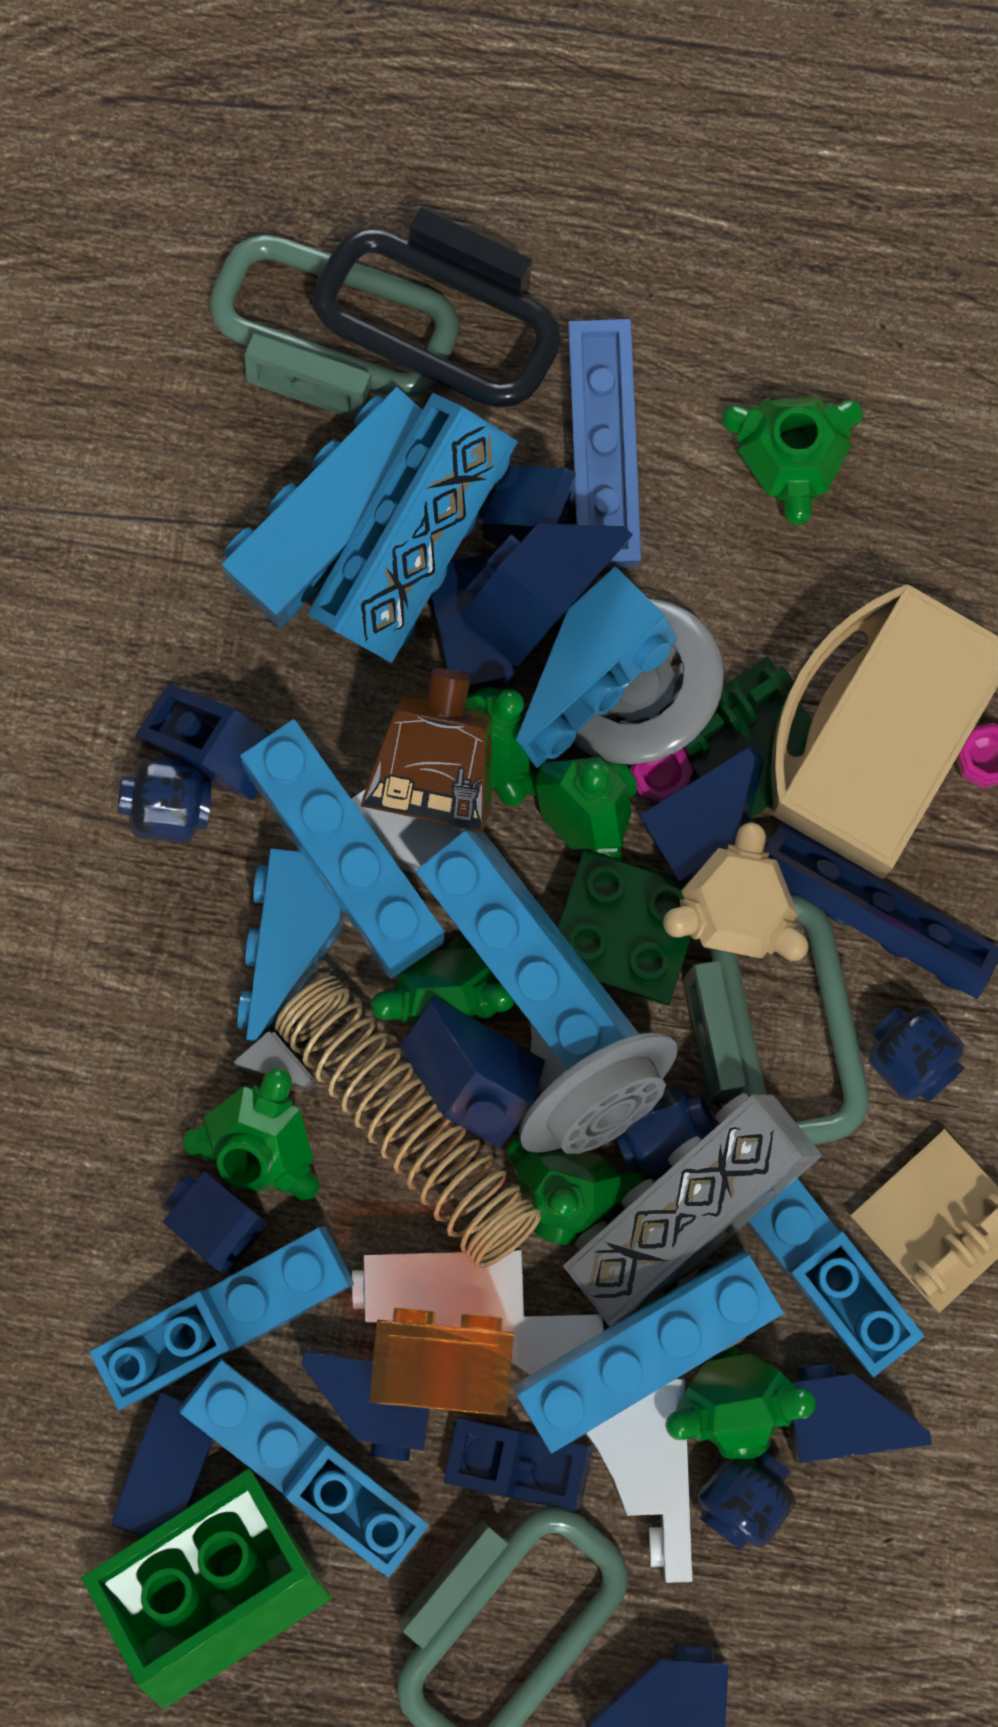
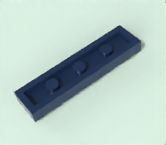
[763,822,998,999]

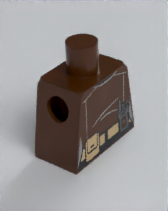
[361,669,493,832]

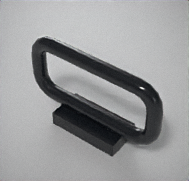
[313,207,561,408]

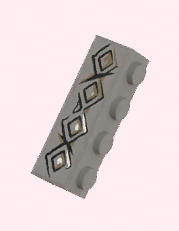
[563,1093,823,1327]

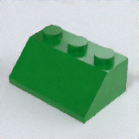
[81,1468,332,1709]

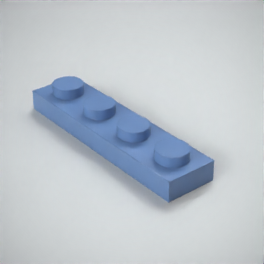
[568,319,641,568]

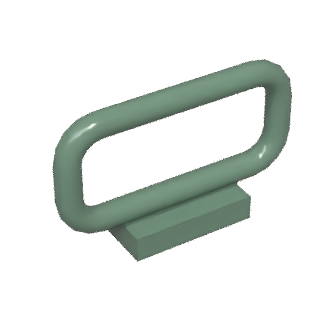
[209,234,459,420]
[683,893,869,1145]
[397,1506,628,1727]

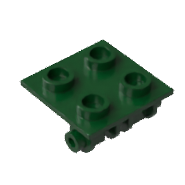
[683,656,812,819]
[558,851,691,1006]

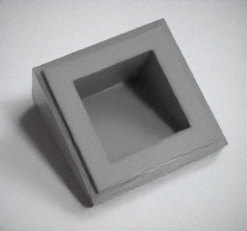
[234,1031,316,1092]

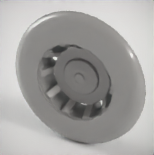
[573,599,724,764]
[519,1033,678,1154]

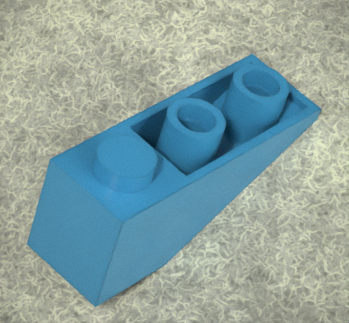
[516,566,678,768]
[237,848,345,1046]

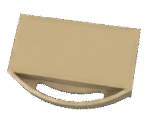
[771,584,998,879]

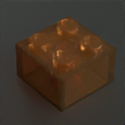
[369,1308,515,1416]

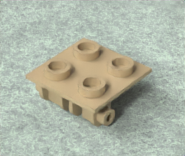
[850,1129,998,1313]

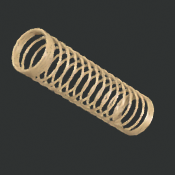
[275,976,541,1268]

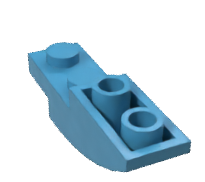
[746,1178,925,1378]
[89,1226,354,1411]
[178,1357,429,1578]

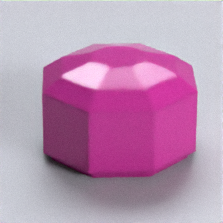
[956,723,998,789]
[630,748,693,804]

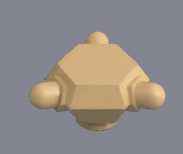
[663,823,808,961]

